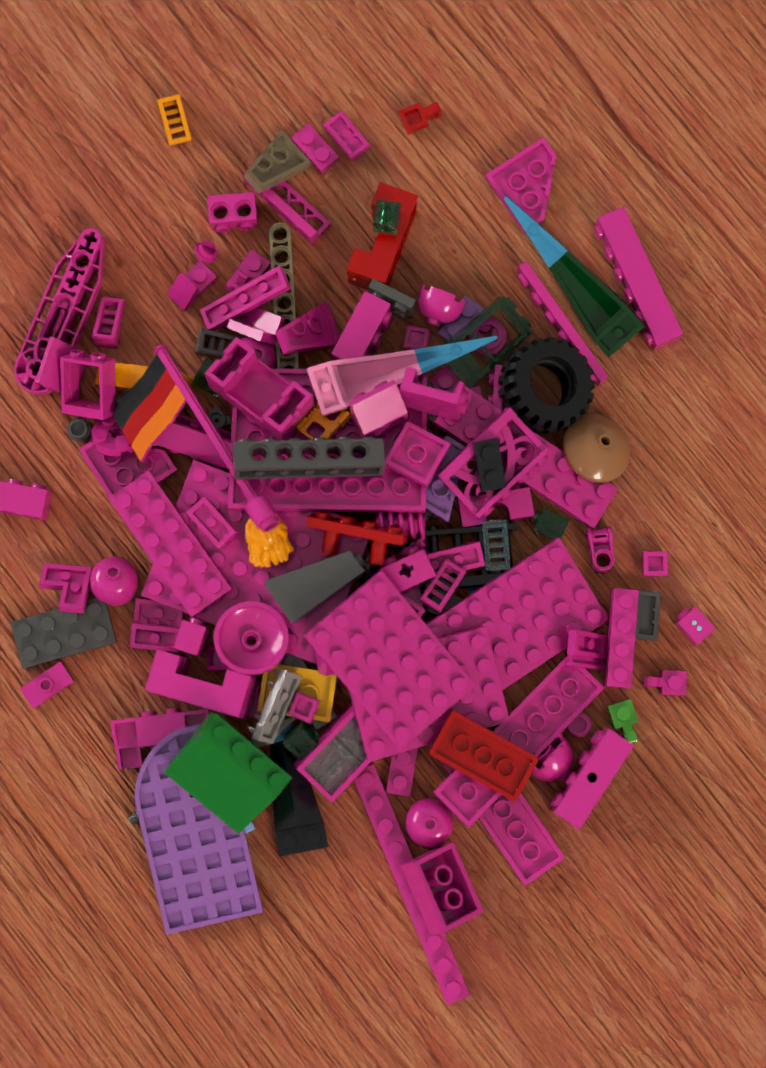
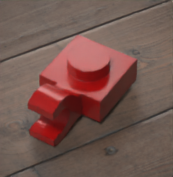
[398,102,442,135]

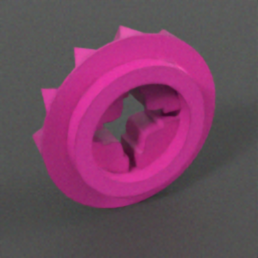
[469,318,507,356]

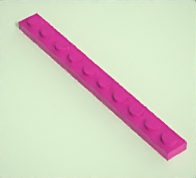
[354,764,470,1005]

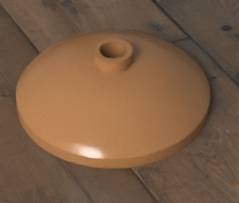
[562,414,630,483]

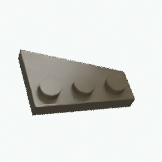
[244,130,312,194]

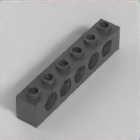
[233,436,385,479]

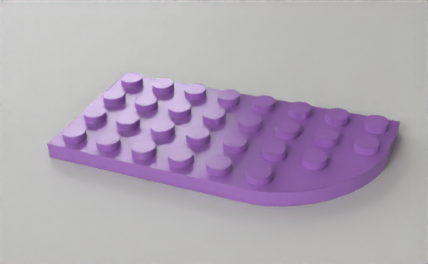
[135,723,263,935]

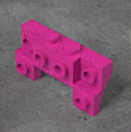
[111,708,211,770]

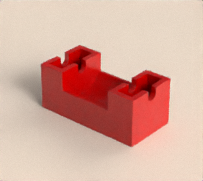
[347,182,418,290]

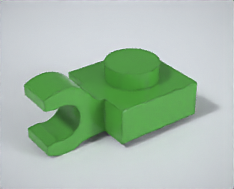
[607,699,638,743]

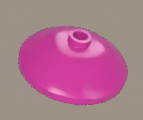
[214,601,289,675]

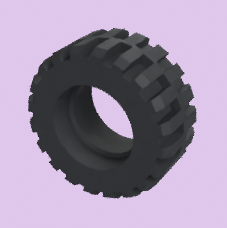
[498,337,595,434]

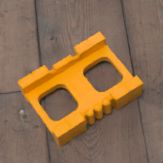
[296,403,351,440]

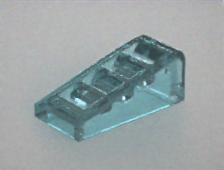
[482,519,510,571]

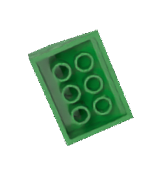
[163,713,292,834]

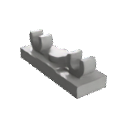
[249,668,302,744]

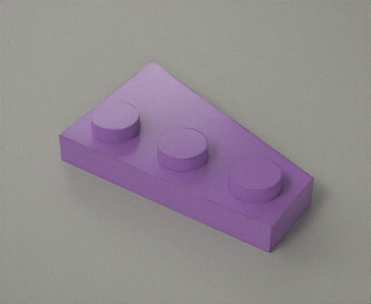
[426,435,465,523]

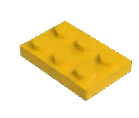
[257,664,338,722]

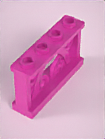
[435,407,550,518]

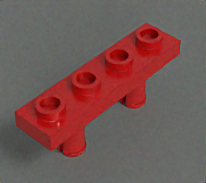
[306,511,408,565]

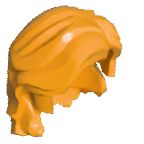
[245,517,294,568]

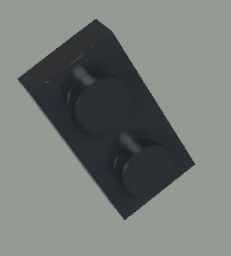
[472,438,506,492]

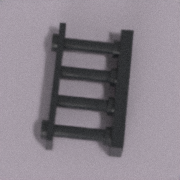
[424,520,518,590]

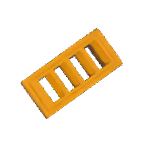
[157,94,192,146]

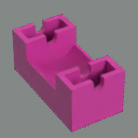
[204,337,315,441]
[145,650,260,719]

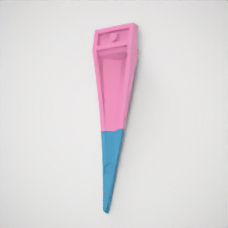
[307,336,498,416]

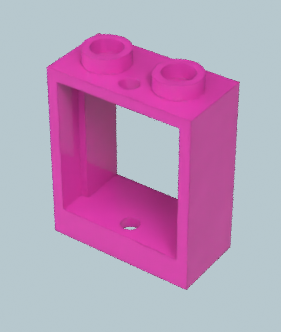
[60,350,116,420]

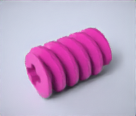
[376,512,425,540]

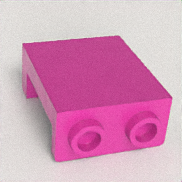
[400,367,469,421]

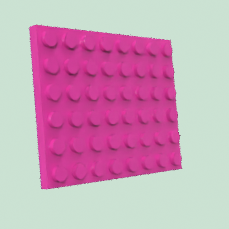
[228,369,427,513]
[141,460,370,664]

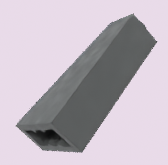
[263,551,367,624]

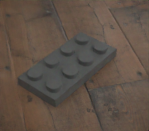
[10,598,118,669]

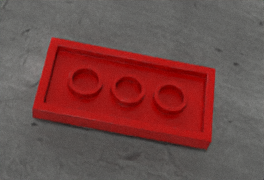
[428,709,540,802]

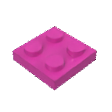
[385,421,451,488]

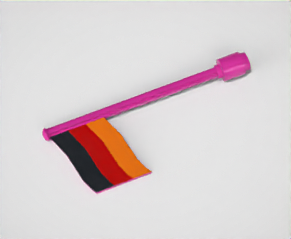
[113,344,280,533]

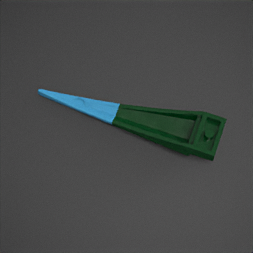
[504,196,646,357]

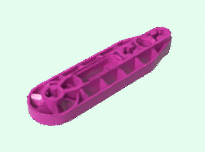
[14,228,105,396]

